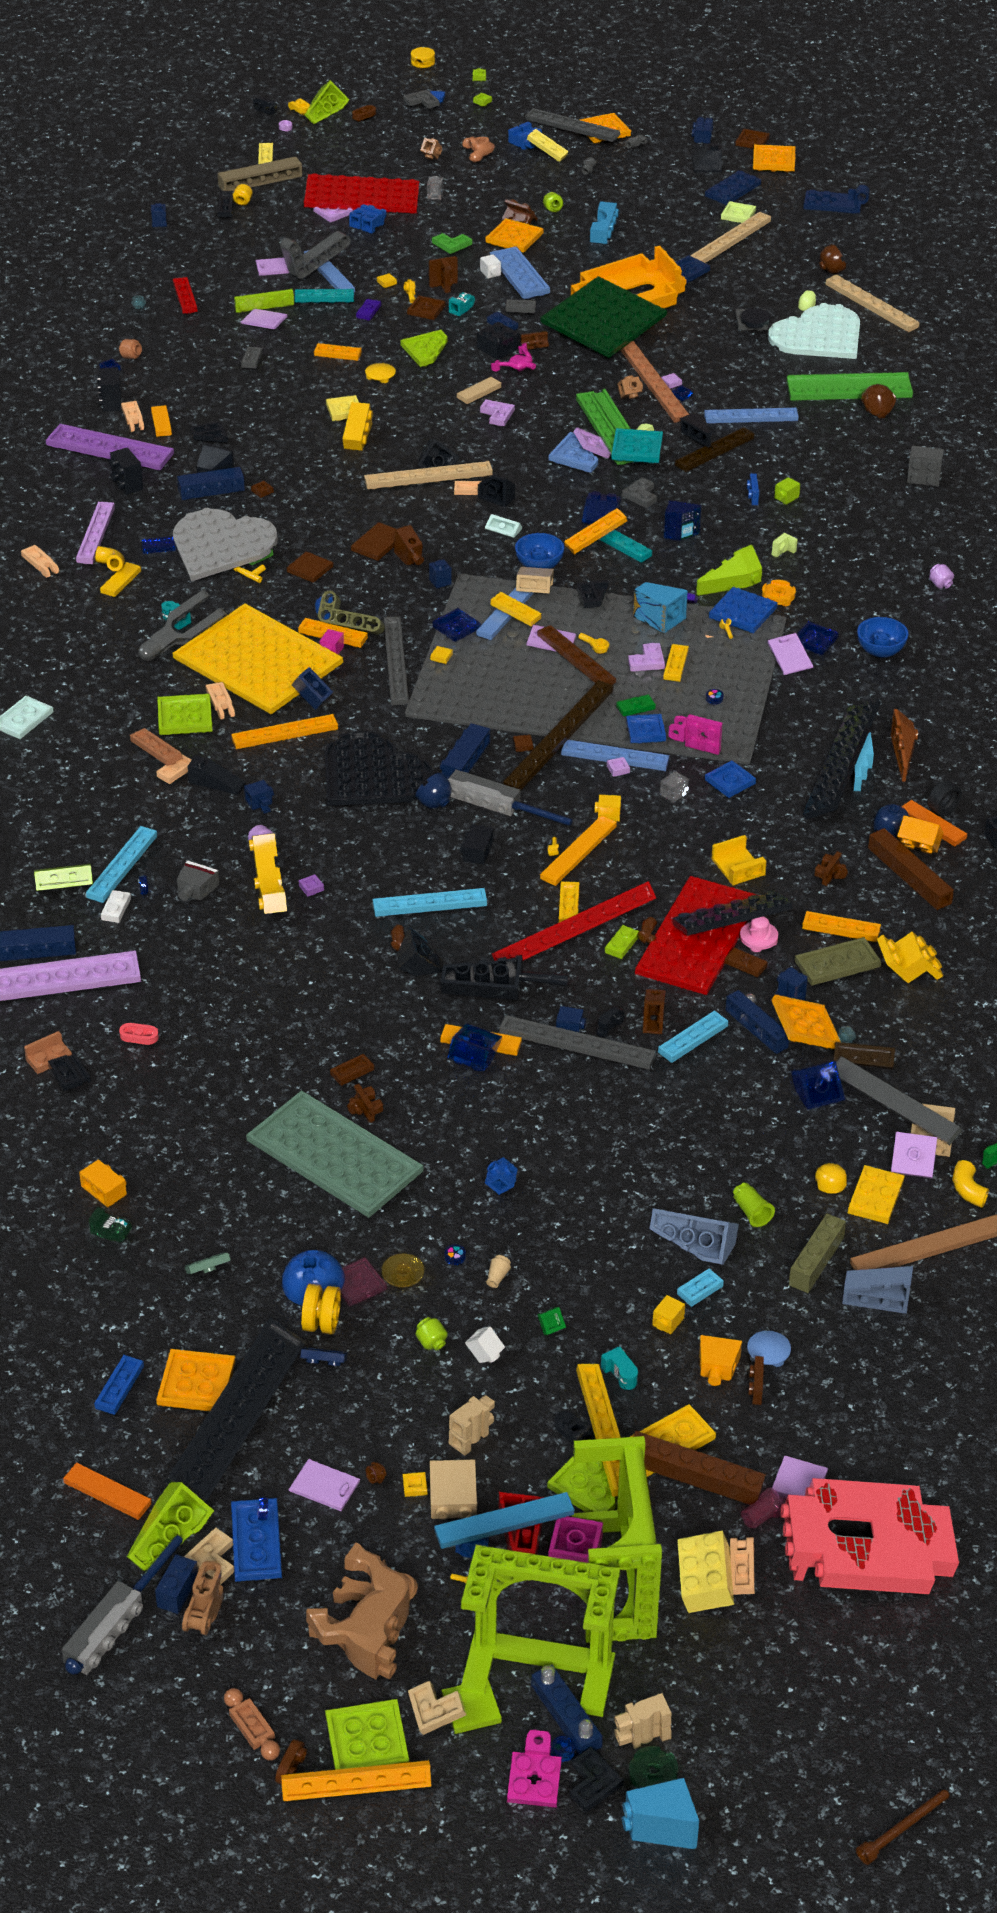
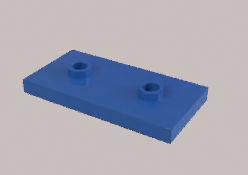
[231,1498,282,1582]

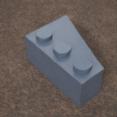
[842,1266,913,1314]

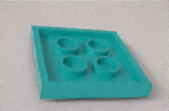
[611,428,663,463]

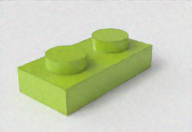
[605,925,639,959]

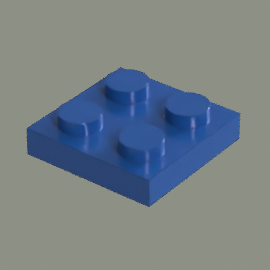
[626,714,666,743]
[705,761,756,798]

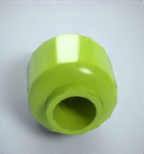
[543,192,563,212]
[415,1317,448,1350]

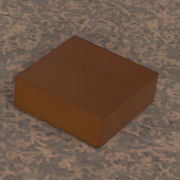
[251,481,274,498]
[513,735,533,752]

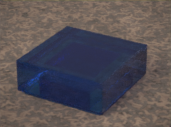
[99,359,121,370]
[672,385,693,401]

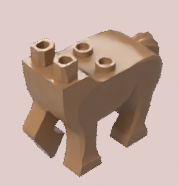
[306,1542,418,1680]

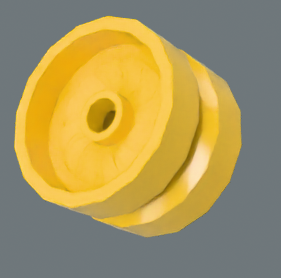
[301,1283,341,1334]

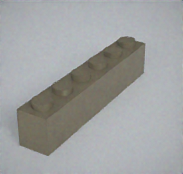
[218,156,302,191]

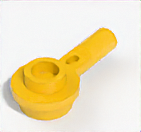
[404,279,415,303]
[578,633,609,654]

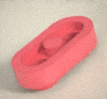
[119,1023,159,1045]

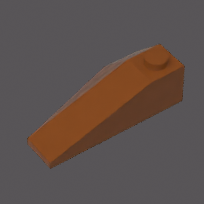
[890,709,918,782]

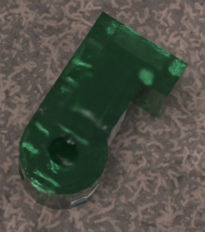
[89,1207,132,1242]

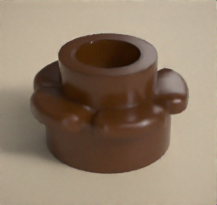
[366,1462,386,1484]

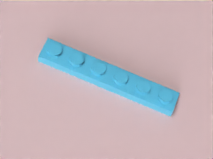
[86,826,157,903]
[373,888,487,917]

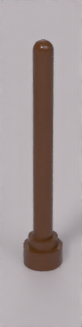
[856,1789,949,1865]

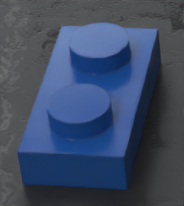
[747,474,759,505]

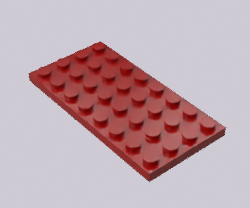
[304,173,419,214]
[635,876,760,995]

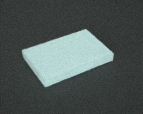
[0,696,54,739]

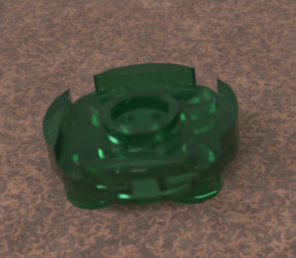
[629,1746,678,1789]

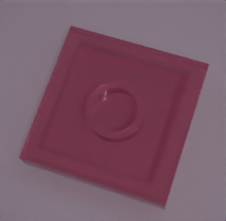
[341,1258,387,1306]

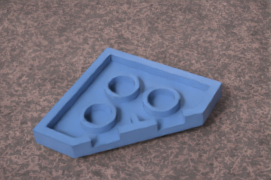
[549,432,598,473]

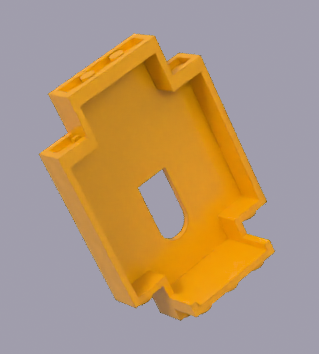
[571,245,686,308]

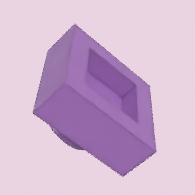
[299,874,324,897]

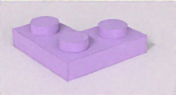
[480,399,515,426]
[628,643,665,671]

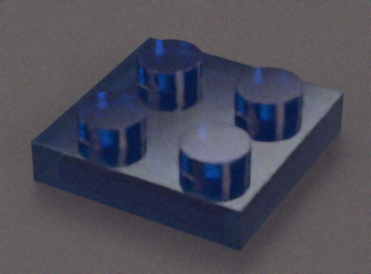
[433,608,481,642]
[797,622,839,655]

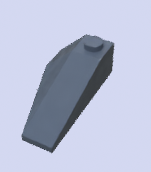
[649,1208,739,1264]

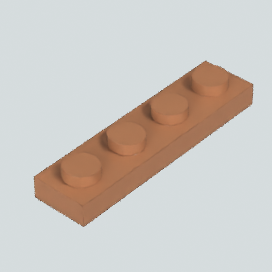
[130,728,183,766]

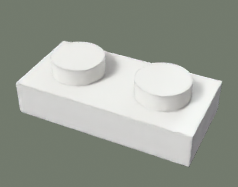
[101,890,131,923]

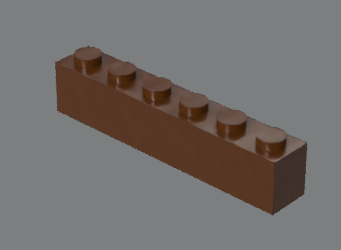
[633,1431,766,1507]

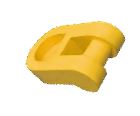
[288,98,310,115]

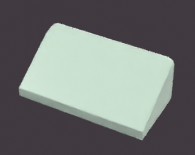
[485,514,522,538]

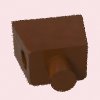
[394,525,424,565]
[643,989,666,1034]

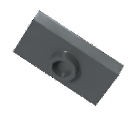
[506,299,536,314]
[241,347,263,369]

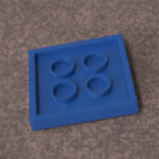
[709,587,778,633]

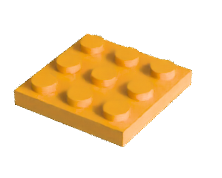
[580,113,631,143]
[753,144,795,172]
[486,218,544,253]
[771,995,841,1049]
[156,1349,236,1411]

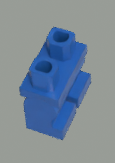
[508,122,542,150]
[349,204,386,233]

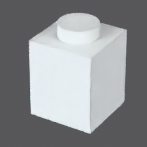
[480,255,501,278]
[465,1326,505,1363]

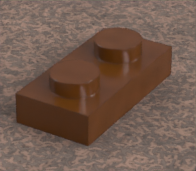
[749,1356,764,1405]

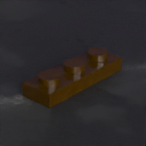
[833,1042,895,1069]

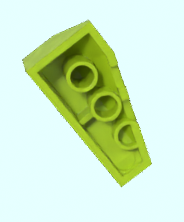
[304,81,349,124]
[696,545,762,596]
[127,1482,214,1571]

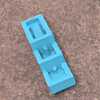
[853,732,874,791]

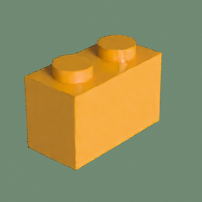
[79,1159,127,1208]

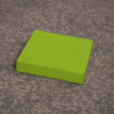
[442,1680,502,1734]

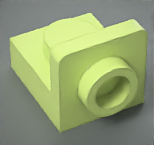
[772,533,798,557]

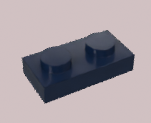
[487,312,518,330]
[300,1347,348,1366]

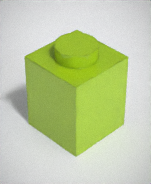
[775,477,800,505]

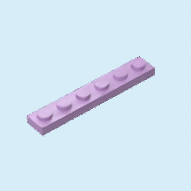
[76,502,115,564]

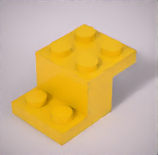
[877,932,943,983]

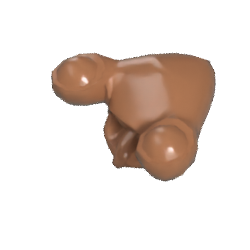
[462,137,495,163]

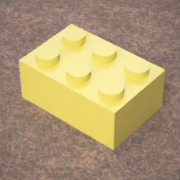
[678,1531,734,1613]

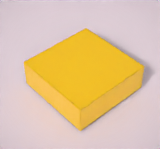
[377,273,397,288]
[430,646,453,664]
[403,1472,427,1497]

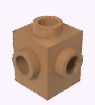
[420,138,442,160]
[617,375,643,399]

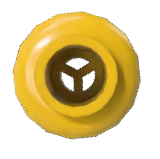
[233,184,253,205]

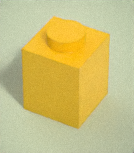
[595,795,621,821]
[652,1295,685,1334]

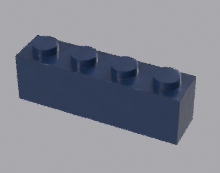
[177,467,245,500]
[440,723,490,776]
[0,925,76,961]

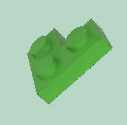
[432,233,472,254]

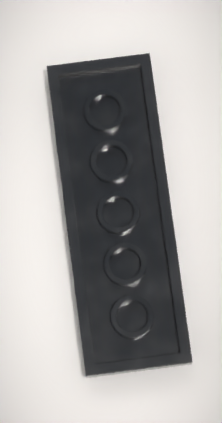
[672,891,792,936]

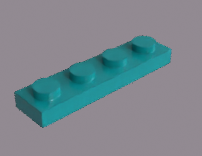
[295,289,354,303]
[599,530,652,562]

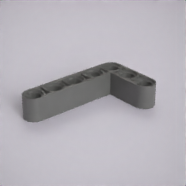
[280,231,351,279]

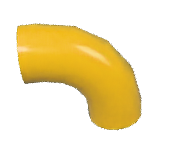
[95,546,125,571]
[952,1160,989,1208]

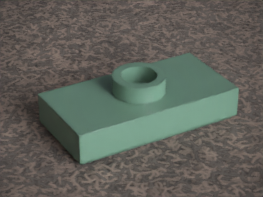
[185,1253,231,1274]

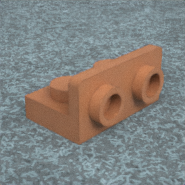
[24,1031,72,1074]

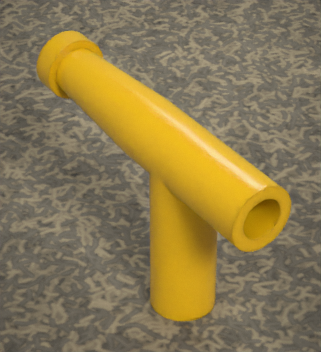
[233,565,266,583]

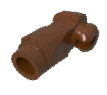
[638,917,657,944]
[391,925,405,951]

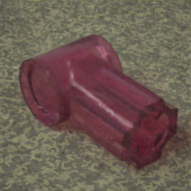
[741,1487,786,1529]

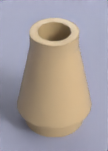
[486,1255,511,1288]

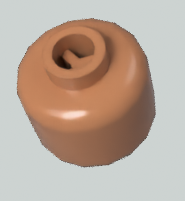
[119,339,142,359]

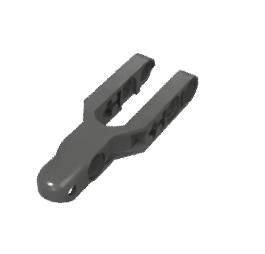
[138,589,227,661]

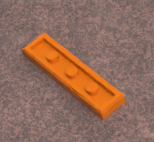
[901,800,967,846]
[63,1463,152,1520]

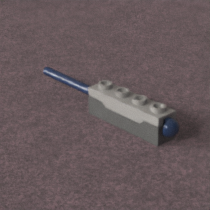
[446,770,572,826]
[62,1535,183,1675]

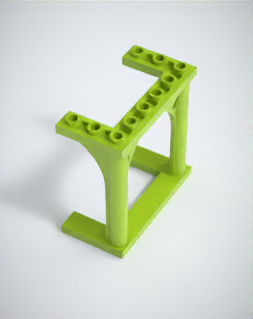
[571,1436,662,1643]
[461,1545,620,1717]

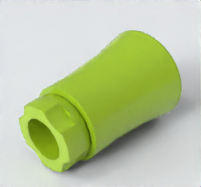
[733,1183,775,1227]

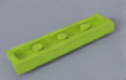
[234,289,294,313]

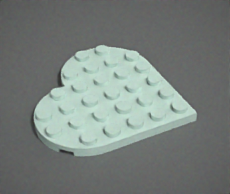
[768,303,860,359]

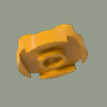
[762,580,796,606]

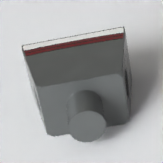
[177,860,219,901]

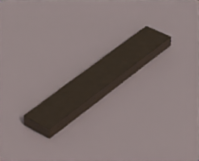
[675,427,755,472]

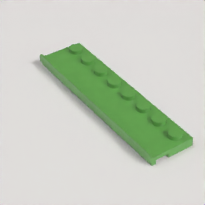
[787,372,913,400]
[576,389,633,465]

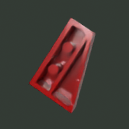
[499,1492,544,1555]

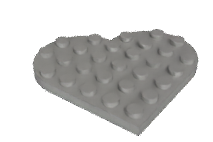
[173,508,278,581]

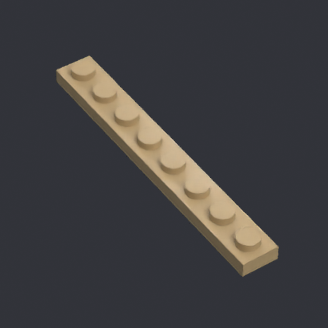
[690,212,771,263]
[826,275,920,332]
[364,461,492,489]

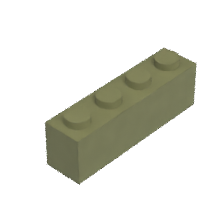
[789,1214,846,1293]

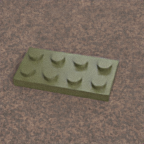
[795,937,881,986]

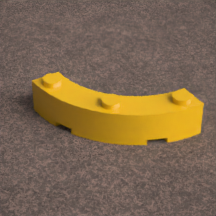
[249,833,287,914]

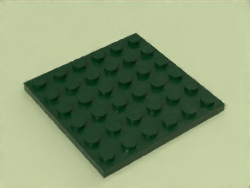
[540,276,667,358]

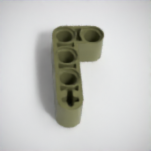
[318,591,385,635]

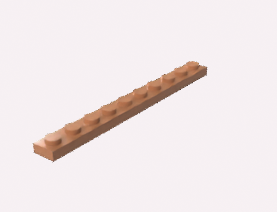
[621,341,689,423]

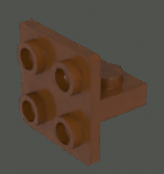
[502,199,538,225]
[429,256,458,293]

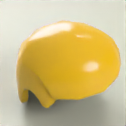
[815,1163,847,1193]

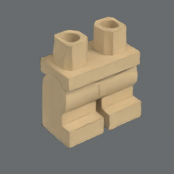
[449,1395,495,1456]
[614,1693,671,1749]

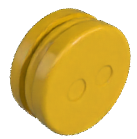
[411,47,435,68]

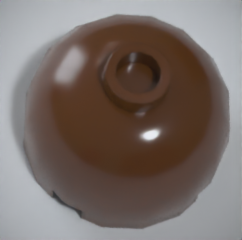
[819,244,846,274]

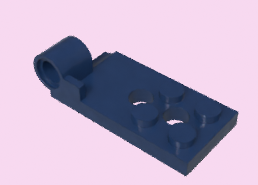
[804,185,870,214]

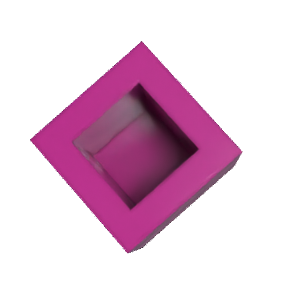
[320,629,344,654]

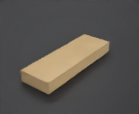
[457,377,501,404]

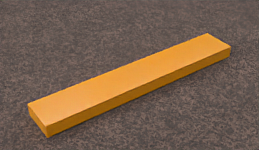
[231,714,338,749]
[540,815,617,886]
[281,1761,431,1801]

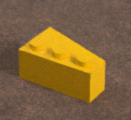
[343,402,373,451]

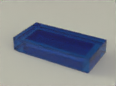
[141,537,176,553]

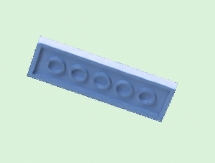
[490,246,550,299]

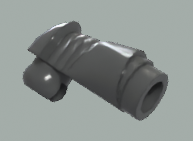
[625,135,647,149]
[581,157,596,175]

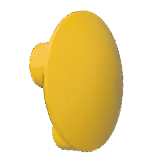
[365,363,396,383]

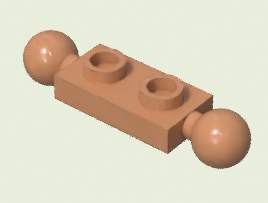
[224,1688,280,1760]

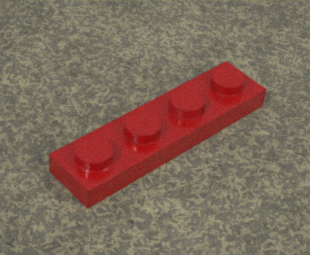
[173,277,197,314]

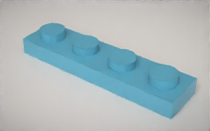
[658,1011,728,1063]

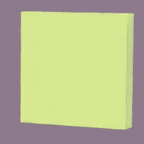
[721,201,756,223]

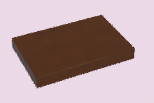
[351,522,396,561]

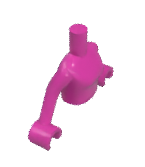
[491,343,536,372]

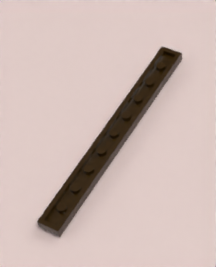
[503,680,614,790]

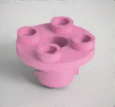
[740,916,778,952]

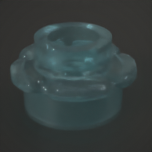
[131,295,146,309]
[838,1026,856,1043]

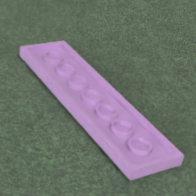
[0,951,141,1001]

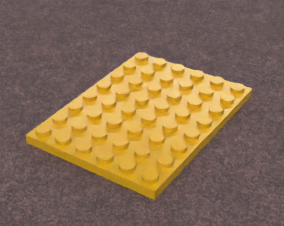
[173,604,343,714]

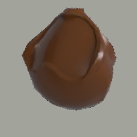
[861,384,896,418]

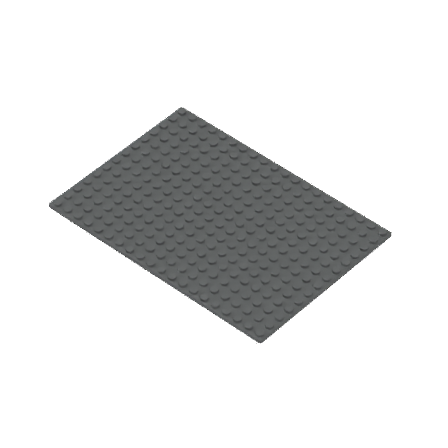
[405,574,786,764]

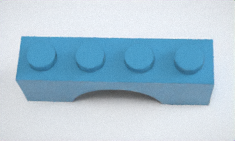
[590,201,619,244]

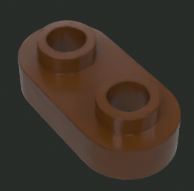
[352,105,376,122]
[275,1739,307,1785]

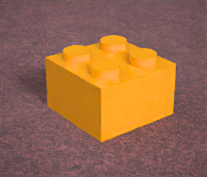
[897,815,944,854]

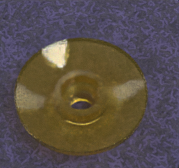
[382,1254,424,1287]

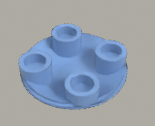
[747,1331,791,1367]

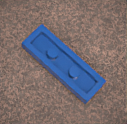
[94,1355,144,1415]

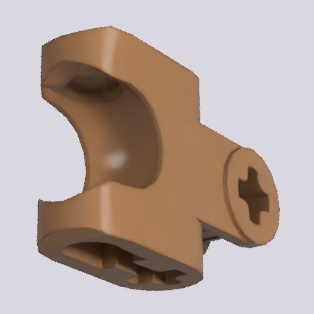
[182,1561,224,1635]

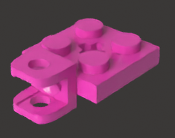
[669,714,723,755]
[507,1730,562,1808]

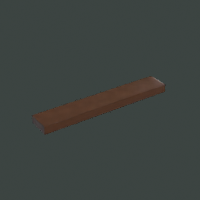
[537,625,616,685]

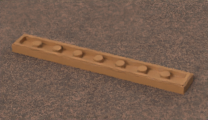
[850,1214,997,1270]

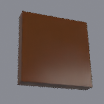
[735,129,770,149]
[407,296,446,320]
[287,551,333,583]

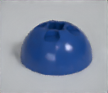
[515,533,564,569]
[857,617,908,658]
[282,1250,345,1306]

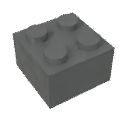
[907,446,944,486]

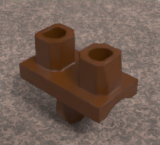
[520,331,549,349]
[814,852,848,886]
[347,1084,383,1123]

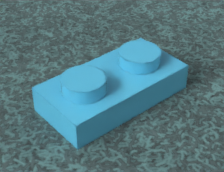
[677,1269,724,1307]

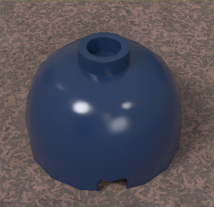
[416,773,452,809]
[874,804,910,839]

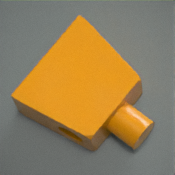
[699,1335,742,1386]

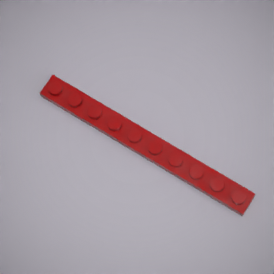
[492,881,656,961]

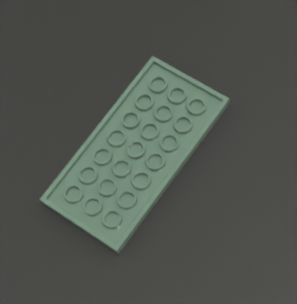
[246,1090,423,1218]

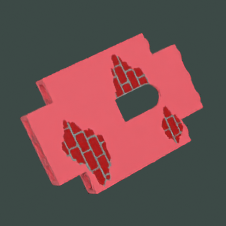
[780,1478,959,1594]

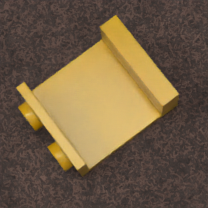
[712,835,766,885]

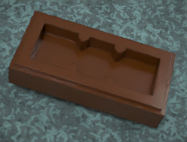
[725,948,768,977]
[330,1054,374,1086]

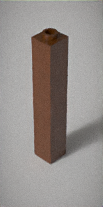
[868,828,954,910]

